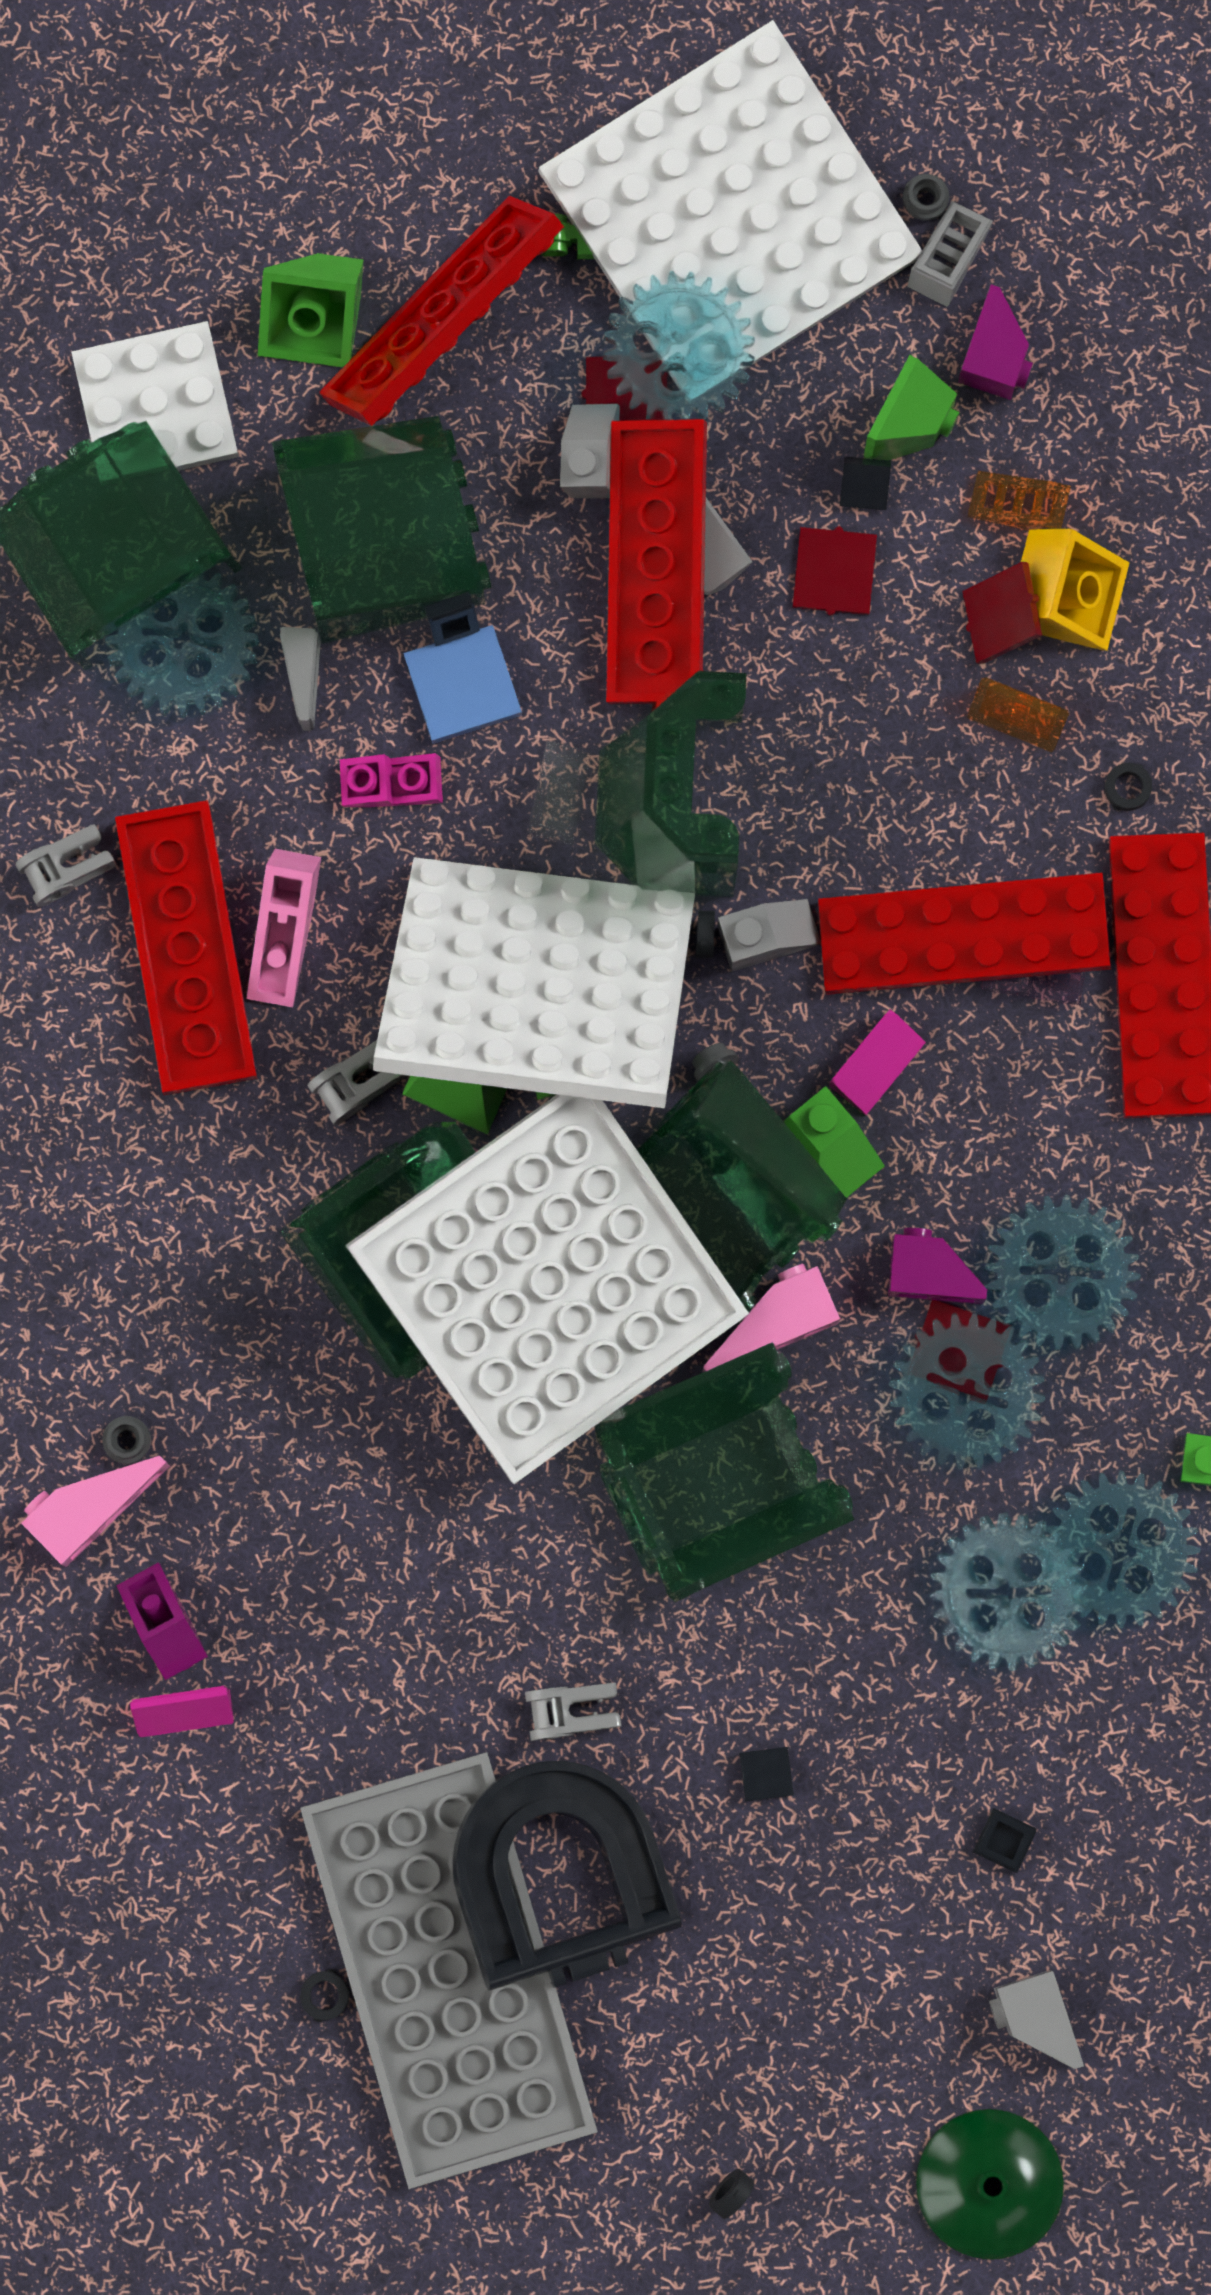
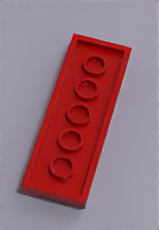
[319,196,564,426]
[606,419,707,704]
[115,800,258,1096]
[1109,833,1211,1119]
[818,873,1111,995]

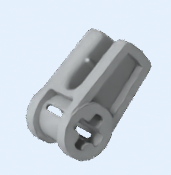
[15,824,116,907]
[307,1040,407,1125]
[525,1683,622,1741]

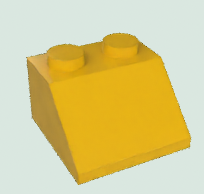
[1021,529,1129,651]

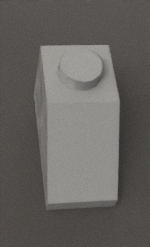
[560,404,620,498]
[717,899,821,972]
[989,1970,1084,2069]

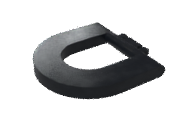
[453,1761,682,1991]

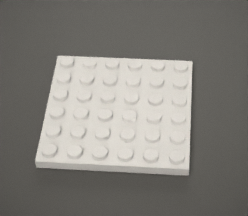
[538,20,922,404]
[373,857,695,1108]
[345,1095,749,1484]

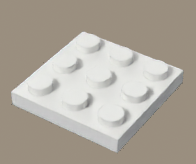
[72,321,239,488]

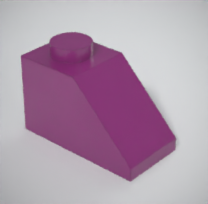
[958,284,1033,400]
[888,1227,987,1304]
[116,1562,208,1680]

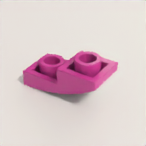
[340,753,443,808]

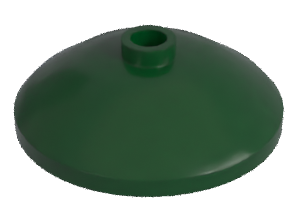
[916,2109,1064,2259]

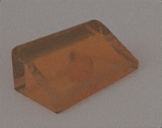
[967,677,1069,752]

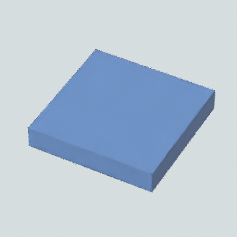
[403,625,522,744]

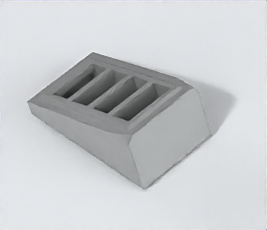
[907,201,993,307]
[280,627,321,731]

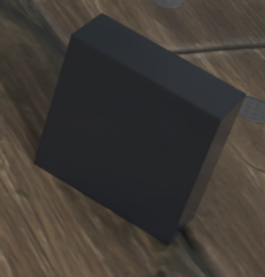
[840,457,891,510]
[424,591,480,646]
[739,1747,794,1802]
[972,1808,1037,1873]

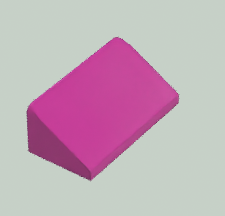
[829,1009,926,1115]
[130,1686,234,1737]

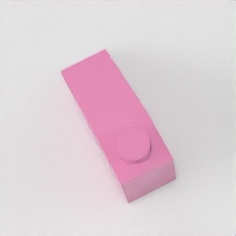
[246,849,321,1007]
[703,1264,840,1380]
[21,1456,170,1567]

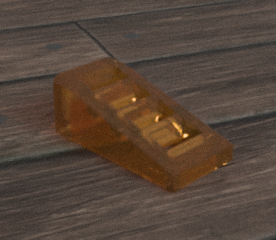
[967,471,1071,531]

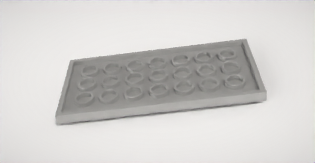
[300,1752,598,2189]

